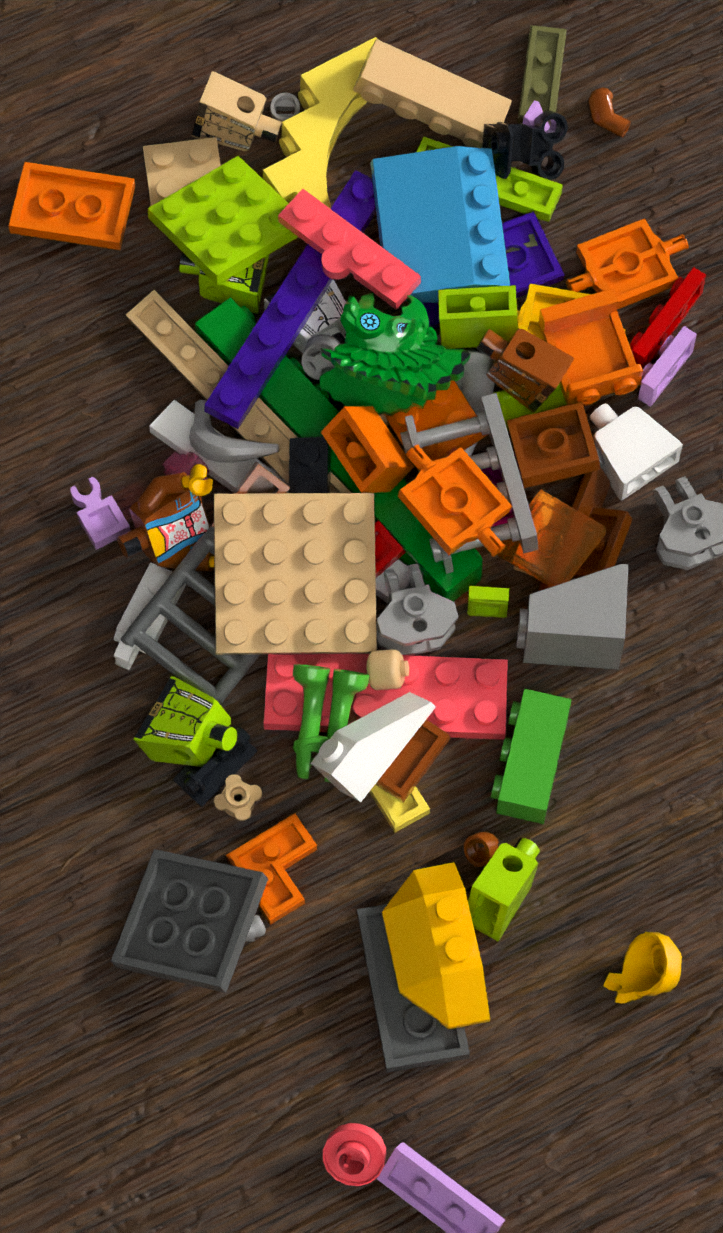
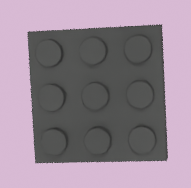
[111,849,268,993]

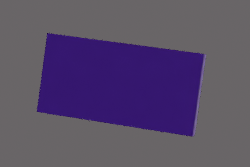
[421,211,564,329]

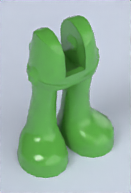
[292,664,370,783]

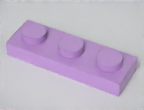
[377,1142,505,1233]

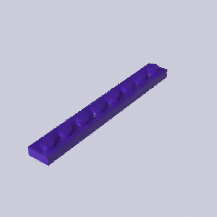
[204,170,376,429]

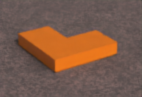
[226,813,317,925]

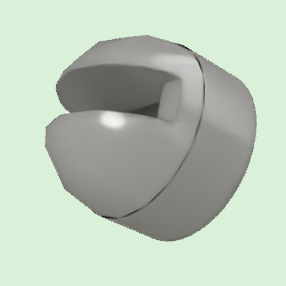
[270,92,300,122]

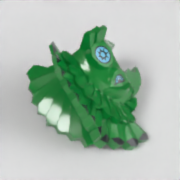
[319,293,470,416]

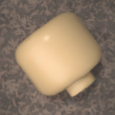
[366,649,409,690]

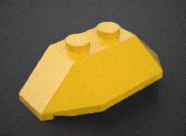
[382,862,490,1029]

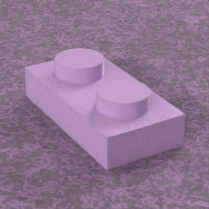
[638,326,697,407]

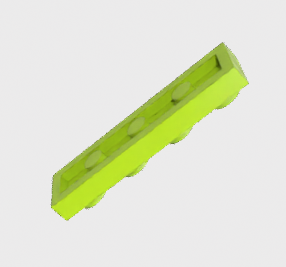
[417,136,563,222]

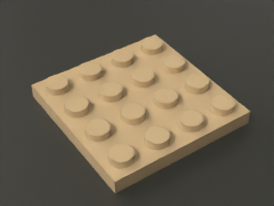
[214,493,377,655]

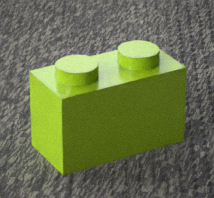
[438,285,518,349]

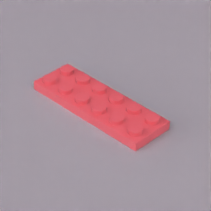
[264,654,508,740]

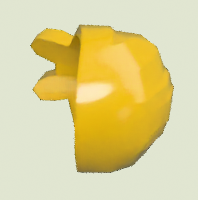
[603,932,682,1004]

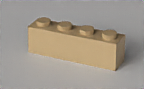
[353,39,512,148]

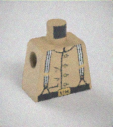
[192,71,282,151]

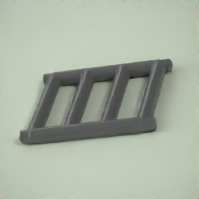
[121,527,261,704]

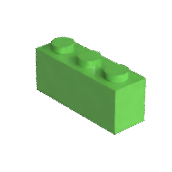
[491,689,572,824]

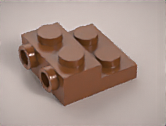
[507,402,601,488]

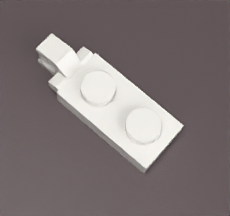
[113,563,186,670]

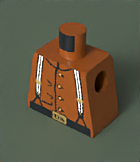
[477,328,574,412]

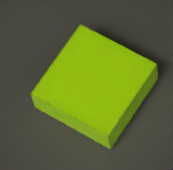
[467,586,509,618]

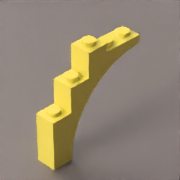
[263,37,377,209]

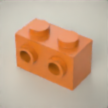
[321,406,414,493]

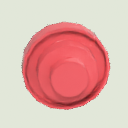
[323,1123,386,1186]

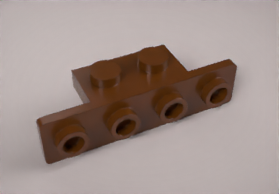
[539,466,633,591]

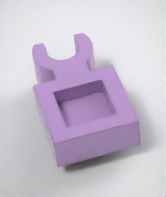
[70,477,130,550]

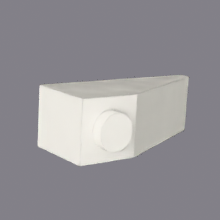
[311,692,436,802]

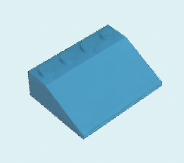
[370,146,510,303]

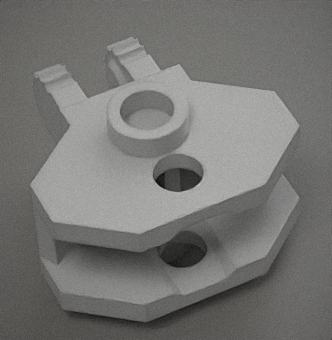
[653,476,723,570]
[376,564,459,655]

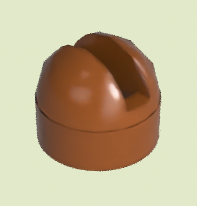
[464,831,499,867]

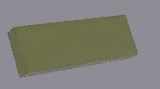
[517,25,567,126]

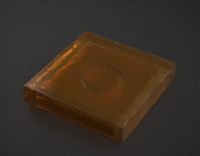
[497,490,606,587]

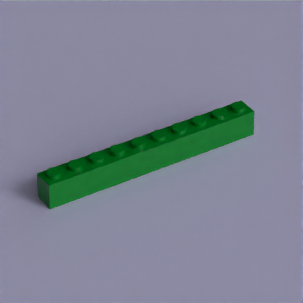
[195,297,483,601]

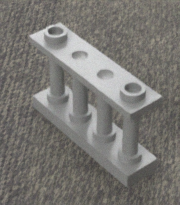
[400,393,539,574]

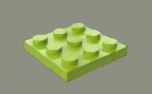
[148,156,298,285]

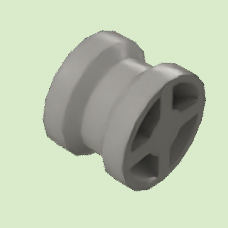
[302,334,340,380]

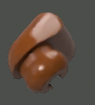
[588,87,631,138]

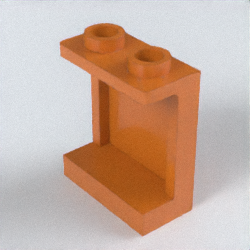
[539,288,643,406]

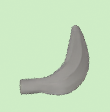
[189,400,279,463]

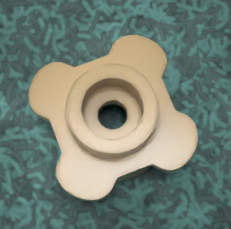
[214,775,262,821]

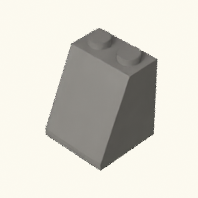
[516,564,628,670]

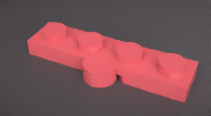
[278,189,421,310]

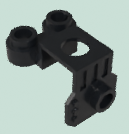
[482,111,568,180]

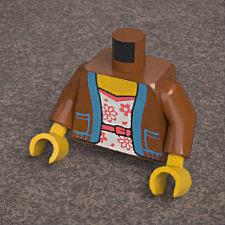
[117,464,214,572]

